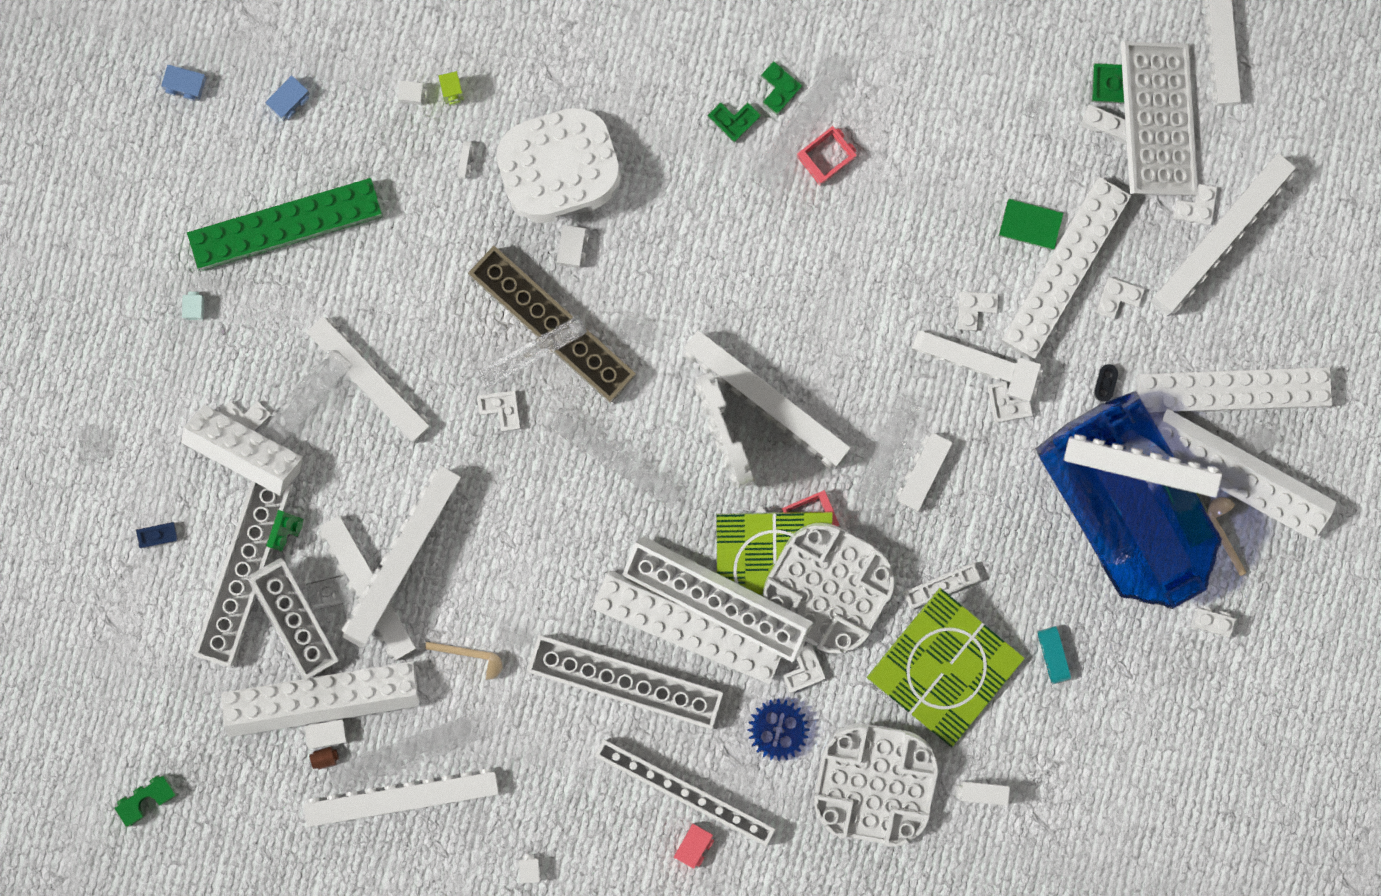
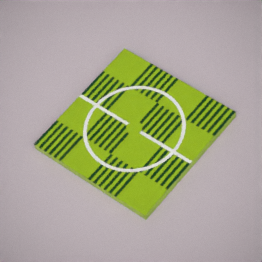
[716,512,832,597]
[866,588,1025,748]

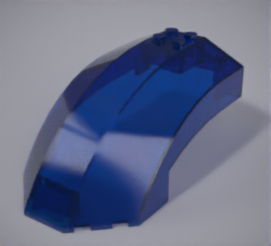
[1035,391,1222,609]

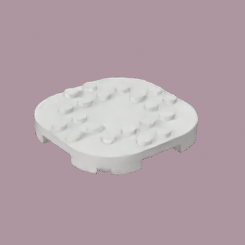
[496,108,621,223]
[694,372,754,489]
[763,523,894,653]
[814,723,938,846]

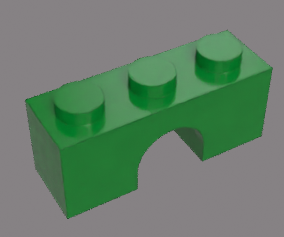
[114,775,178,827]

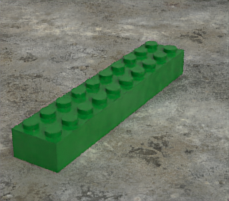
[187,178,383,272]

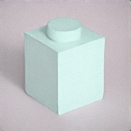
[182,292,204,320]

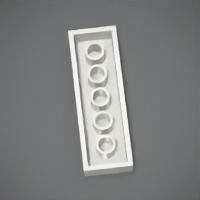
[181,405,303,495]
[246,558,338,680]

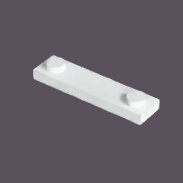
[903,562,981,610]

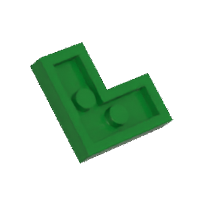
[761,61,802,115]
[707,102,761,143]
[266,510,304,552]

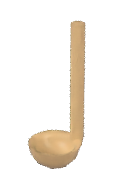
[1207,497,1246,576]
[425,642,502,680]

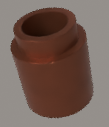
[309,746,339,770]

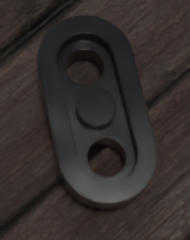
[1094,364,1118,402]

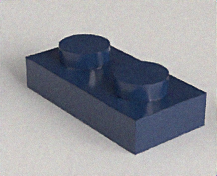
[136,522,178,549]

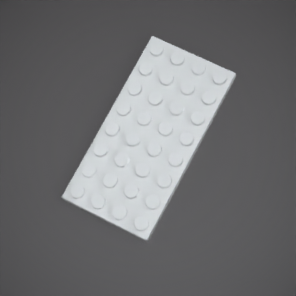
[1121,41,1198,196]

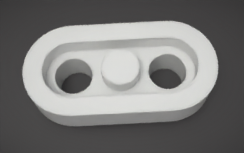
[458,141,475,179]

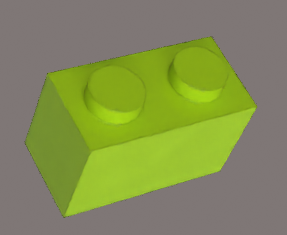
[438,71,464,106]

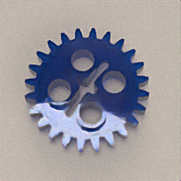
[747,699,810,761]

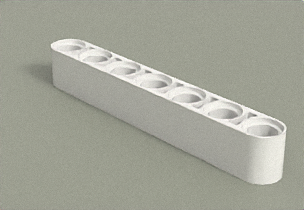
[911,330,1042,388]

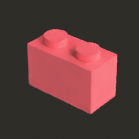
[674,823,714,869]

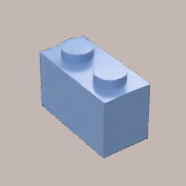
[161,64,206,101]
[265,75,310,121]

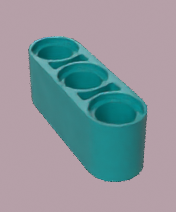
[1037,626,1071,685]

